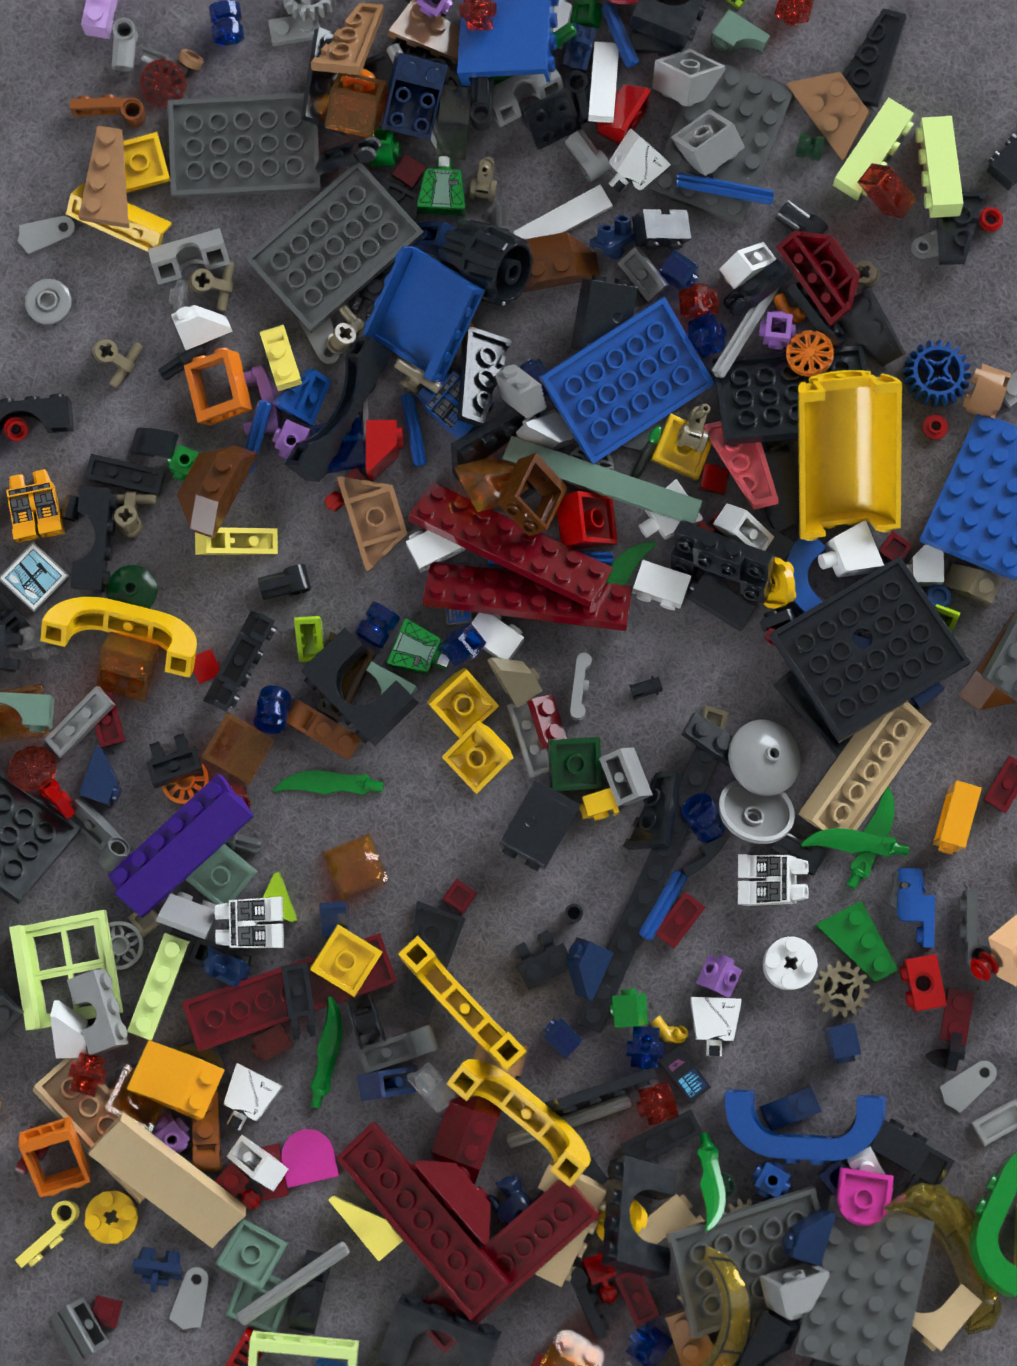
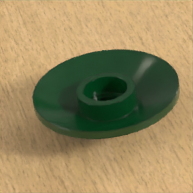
[107,565,157,609]

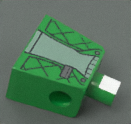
[417,156,466,216]
[387,618,452,675]

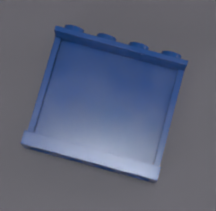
[457,0,559,86]
[361,246,485,381]

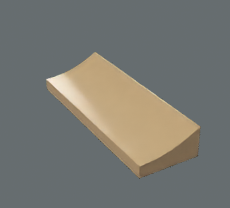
[798,702,931,831]
[33,1058,147,1205]
[88,1111,246,1249]

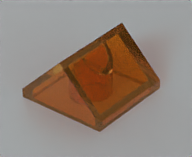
[103,1064,164,1133]

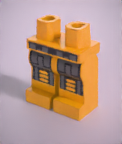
[6,469,65,543]

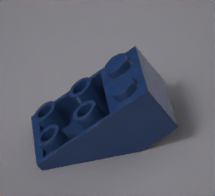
[382,52,448,140]

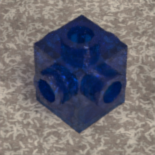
[688,312,727,358]
[626,1026,664,1070]
[625,1321,673,1366]

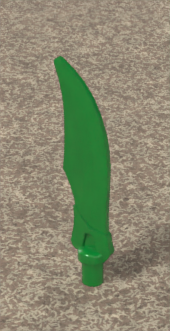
[606,542,657,585]
[273,770,384,796]
[846,786,895,889]
[801,828,909,857]
[310,996,342,1108]
[697,1133,726,1232]

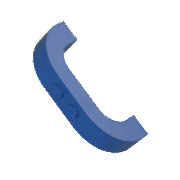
[786,538,872,648]
[725,1089,887,1165]

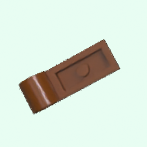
[70,95,146,128]
[283,699,361,761]
[192,1092,222,1172]

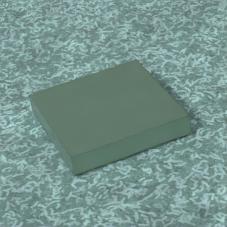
[185,844,258,905]
[215,1219,288,1292]
[225,1275,291,1333]

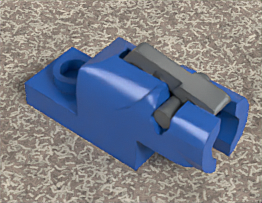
[890,868,935,949]

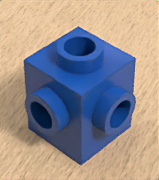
[751,1160,791,1200]

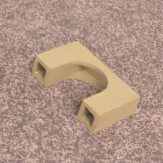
[535,1159,608,1287]
[638,1193,705,1304]
[911,1284,982,1352]

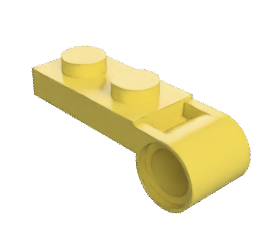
[260,324,302,391]
[15,1200,80,1268]

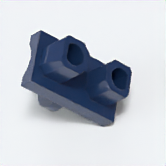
[562,22,596,73]
[590,214,635,260]
[201,946,250,987]
[133,1247,183,1293]

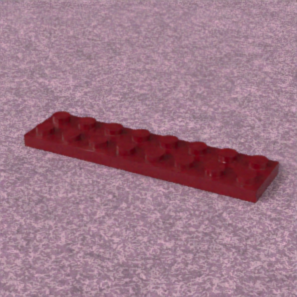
[408,481,613,608]
[423,562,633,631]
[182,933,397,1052]
[336,1122,511,1320]
[423,1179,601,1354]

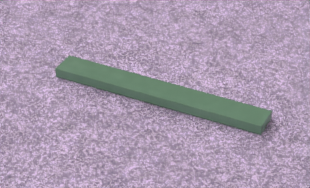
[502,436,702,525]

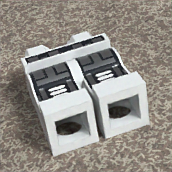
[738,854,808,906]
[215,897,284,948]

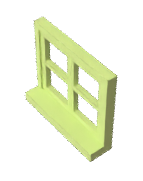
[9,910,123,1030]

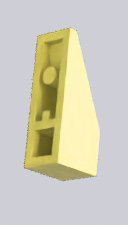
[195,527,278,555]
[328,1196,403,1261]

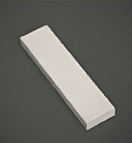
[588,42,619,123]
[513,185,613,239]

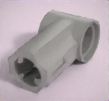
[111,18,138,72]
[565,130,612,182]

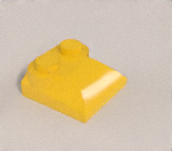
[427,668,499,739]
[442,721,514,794]

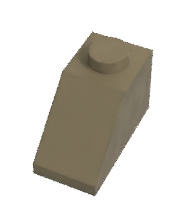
[942,563,1003,608]
[487,658,543,708]

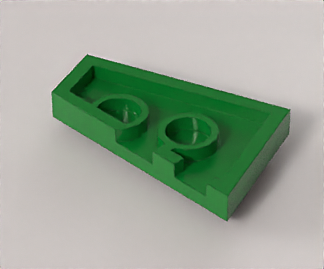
[815,901,898,982]

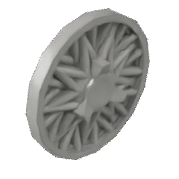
[25,279,72,325]

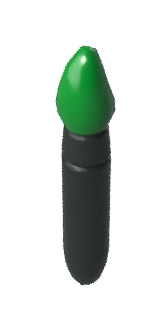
[631,426,661,479]

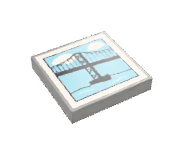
[0,542,70,614]

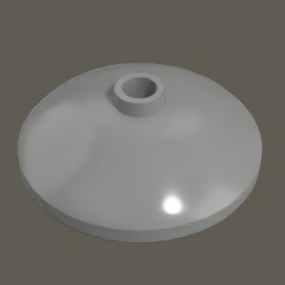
[728,720,801,796]
[718,780,795,844]

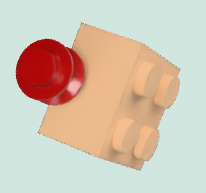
[970,915,1017,987]

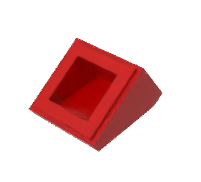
[700,463,729,495]
[193,649,220,684]

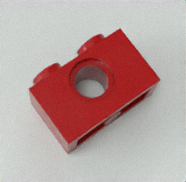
[899,954,947,1012]

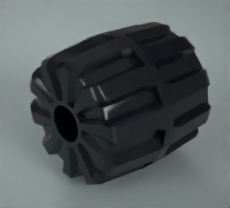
[437,220,533,306]

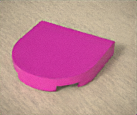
[281,1129,339,1188]
[837,1168,894,1226]

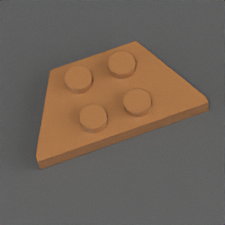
[786,72,870,161]
[337,476,408,571]

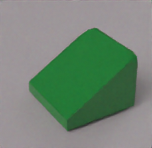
[571,0,603,29]

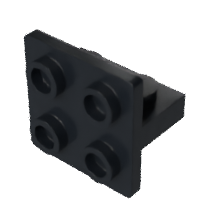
[520,88,581,150]

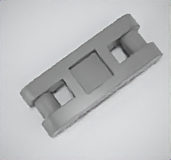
[570,653,592,721]

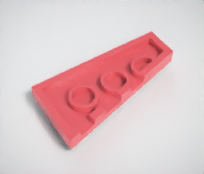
[703,421,778,510]

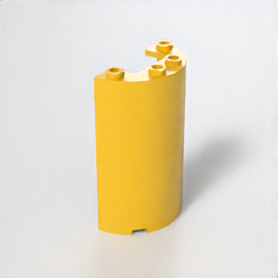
[798,370,902,541]

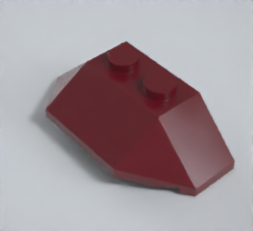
[776,231,860,326]
[431,1096,501,1185]
[411,1160,491,1248]

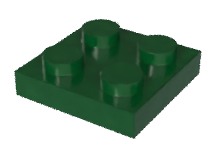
[548,737,602,791]

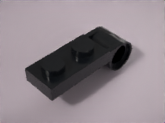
[289,1249,331,1334]

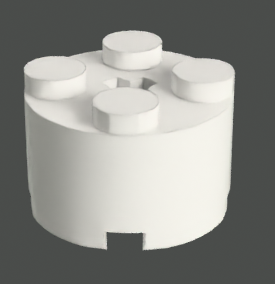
[763,937,818,990]

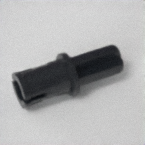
[158,344,207,381]

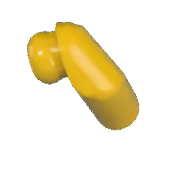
[650,1016,688,1043]

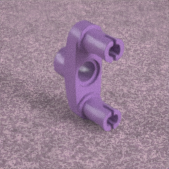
[243,365,286,438]

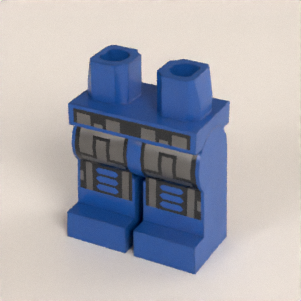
[417,372,494,439]

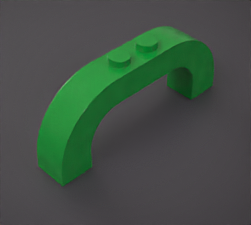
[969,1151,1017,1298]

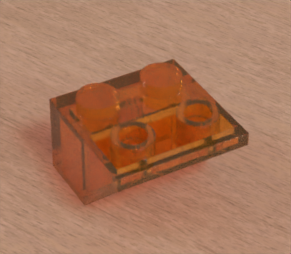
[325,73,388,137]
[454,457,529,512]
[96,631,159,702]
[201,712,275,785]

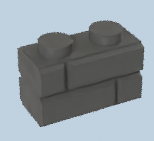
[50,1297,109,1364]

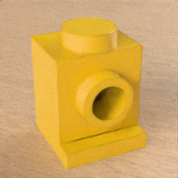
[579,788,619,821]

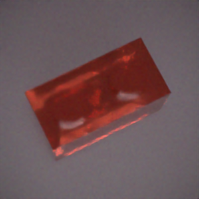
[857,163,917,219]

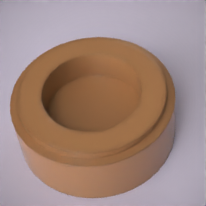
[178,49,204,70]

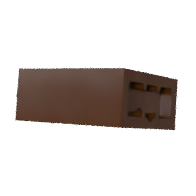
[497,453,568,536]

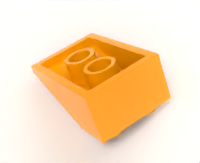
[127,1040,224,1121]

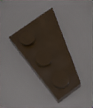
[318,631,377,722]

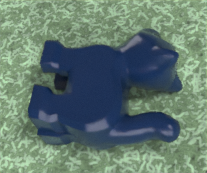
[487,1175,533,1224]

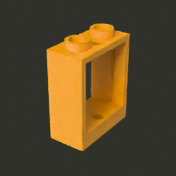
[933,780,982,855]

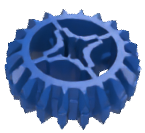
[902,340,972,408]

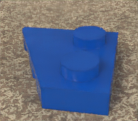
[273,369,332,426]

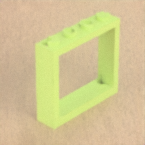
[248,1331,359,1366]

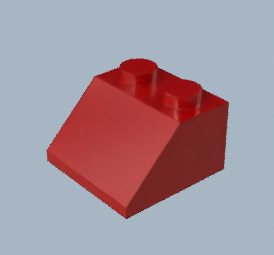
[596,84,651,146]
[366,420,404,481]
[557,491,618,549]

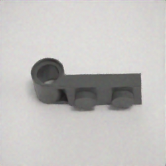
[70,796,130,871]
[958,890,991,967]
[358,1025,439,1074]

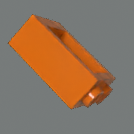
[184,348,253,426]
[18,1116,91,1198]

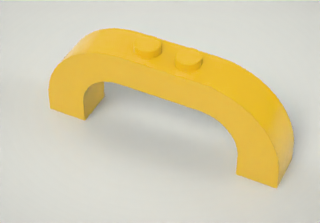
[40,597,197,678]
[398,936,527,1072]
[446,1059,590,1187]

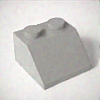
[652,49,725,106]
[670,109,745,176]
[156,891,219,942]
[759,1262,830,1320]

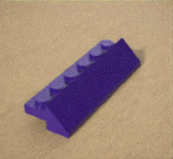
[108,774,254,917]

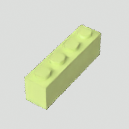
[833,97,914,201]
[916,116,963,218]
[127,932,191,1041]

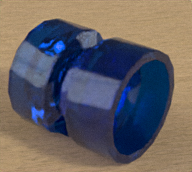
[209,0,245,46]
[354,601,401,649]
[253,685,292,734]
[682,793,726,842]

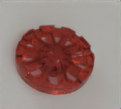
[140,59,186,107]
[8,746,57,791]

